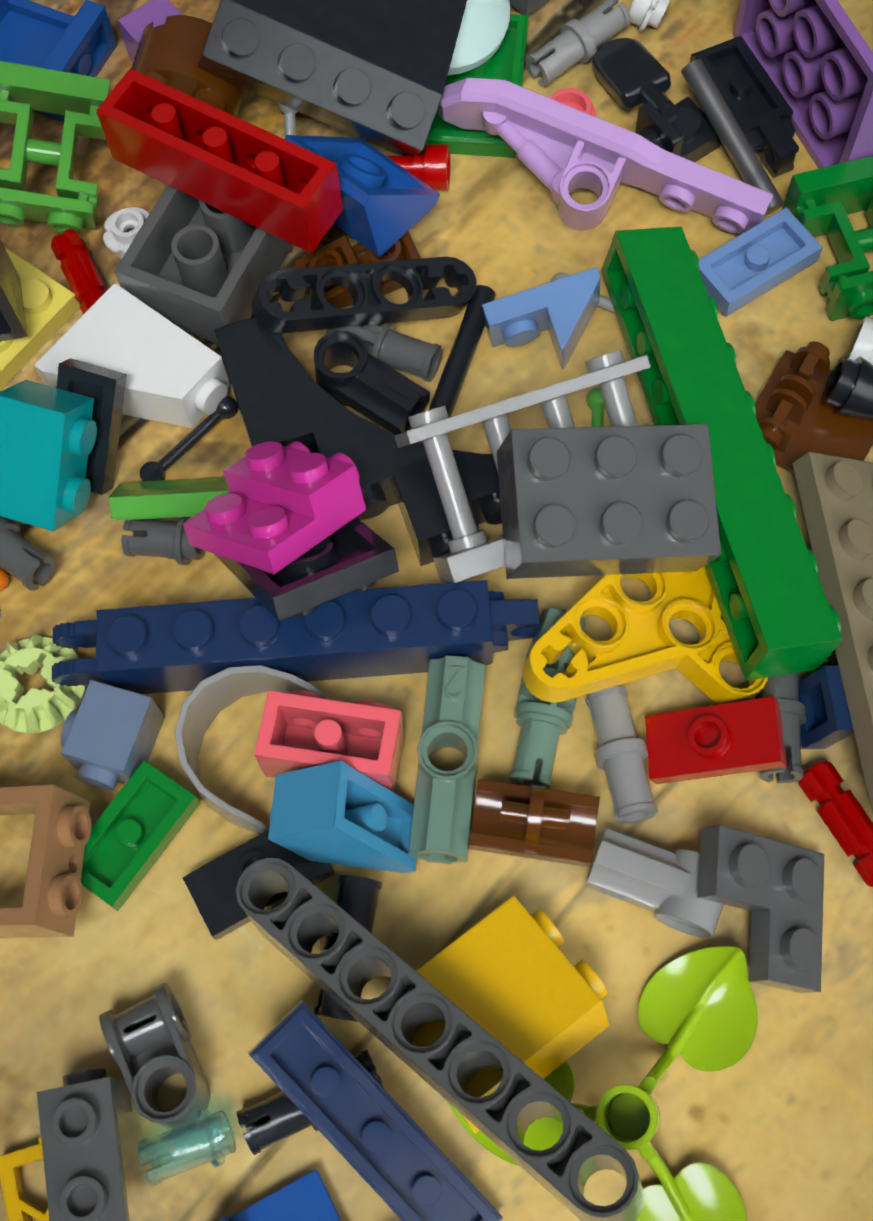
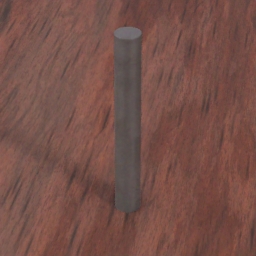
[681,59,784,215]

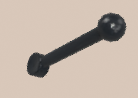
[139,396,238,481]

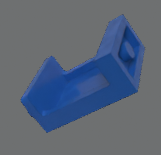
[0,0,117,123]

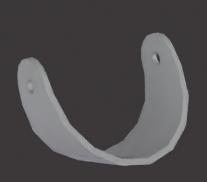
[175,665,328,834]

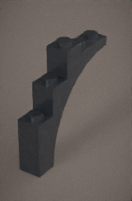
[214,317,502,566]

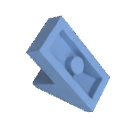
[482,267,600,369]

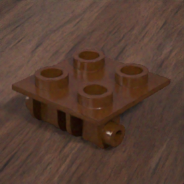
[755,341,873,473]

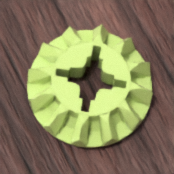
[0,632,86,734]

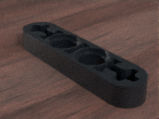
[252,257,477,333]

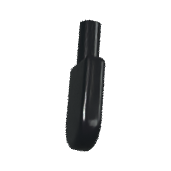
[592,38,678,124]

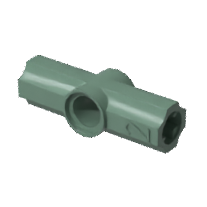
[409,655,486,864]

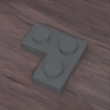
[697,825,825,993]

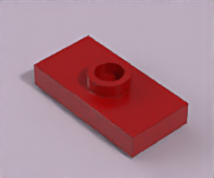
[645,696,787,784]

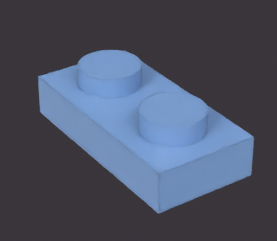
[699,207,823,316]

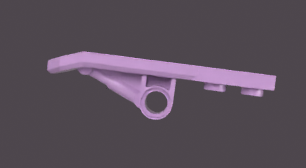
[438,78,773,234]

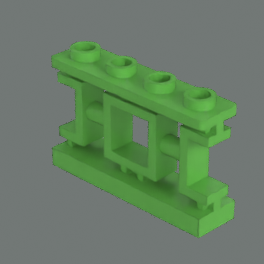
[0,61,111,234]

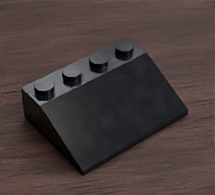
[198,0,467,156]

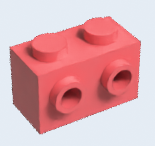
[254,690,405,792]

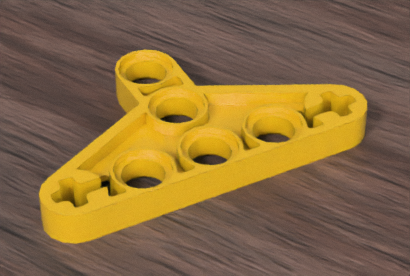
[522,566,768,704]

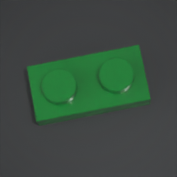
[81,760,200,911]

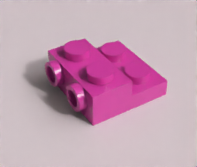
[183,441,366,574]

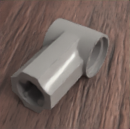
[586,828,724,938]

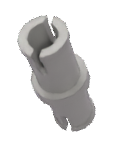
[525,0,631,87]
[585,685,658,824]

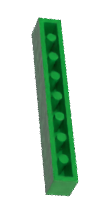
[601,226,843,681]

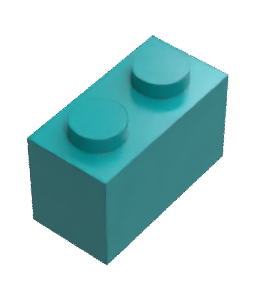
[0,380,97,531]

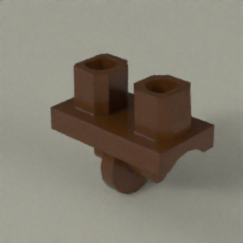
[469,779,600,867]

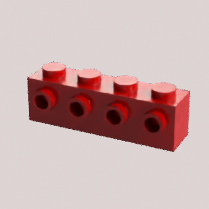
[96,68,343,254]

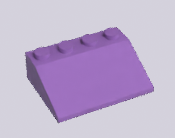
[733,0,873,169]

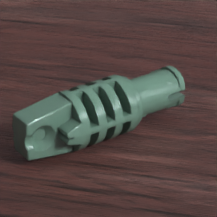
[509,607,585,789]

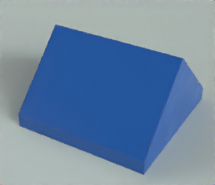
[285,135,440,258]

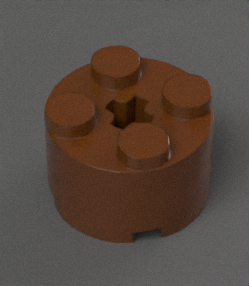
[131,15,245,117]

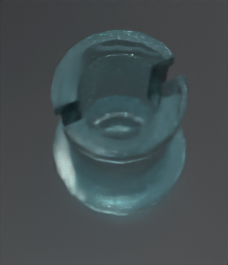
[138,1108,236,1186]

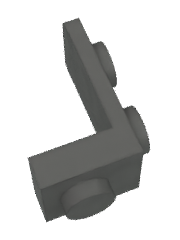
[37,1068,133,1221]

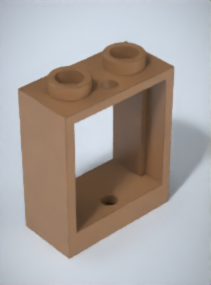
[0,785,92,938]

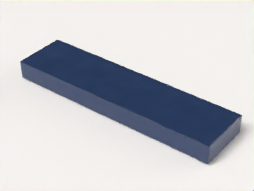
[248,1000,503,1221]

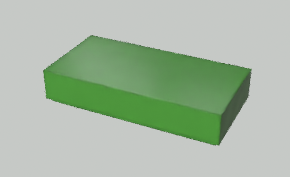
[108,477,230,521]

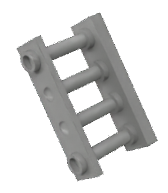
[394,350,650,583]

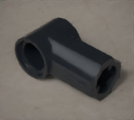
[314,331,430,435]

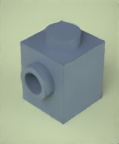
[61,680,165,791]

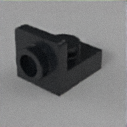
[635,97,721,162]

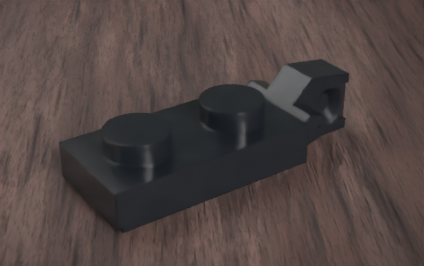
[690,36,799,178]

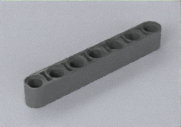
[236,858,644,1221]

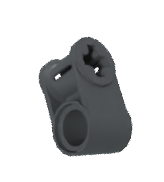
[99,983,210,1130]

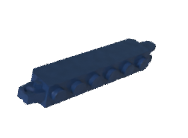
[52,580,541,694]

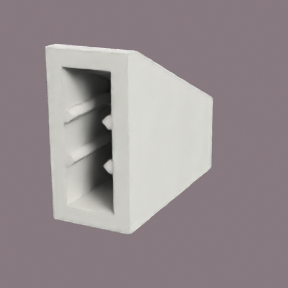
[34,283,231,429]

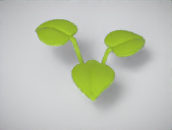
[448,946,758,1221]

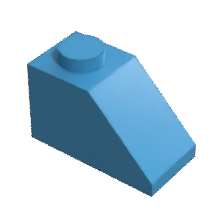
[268,760,417,873]

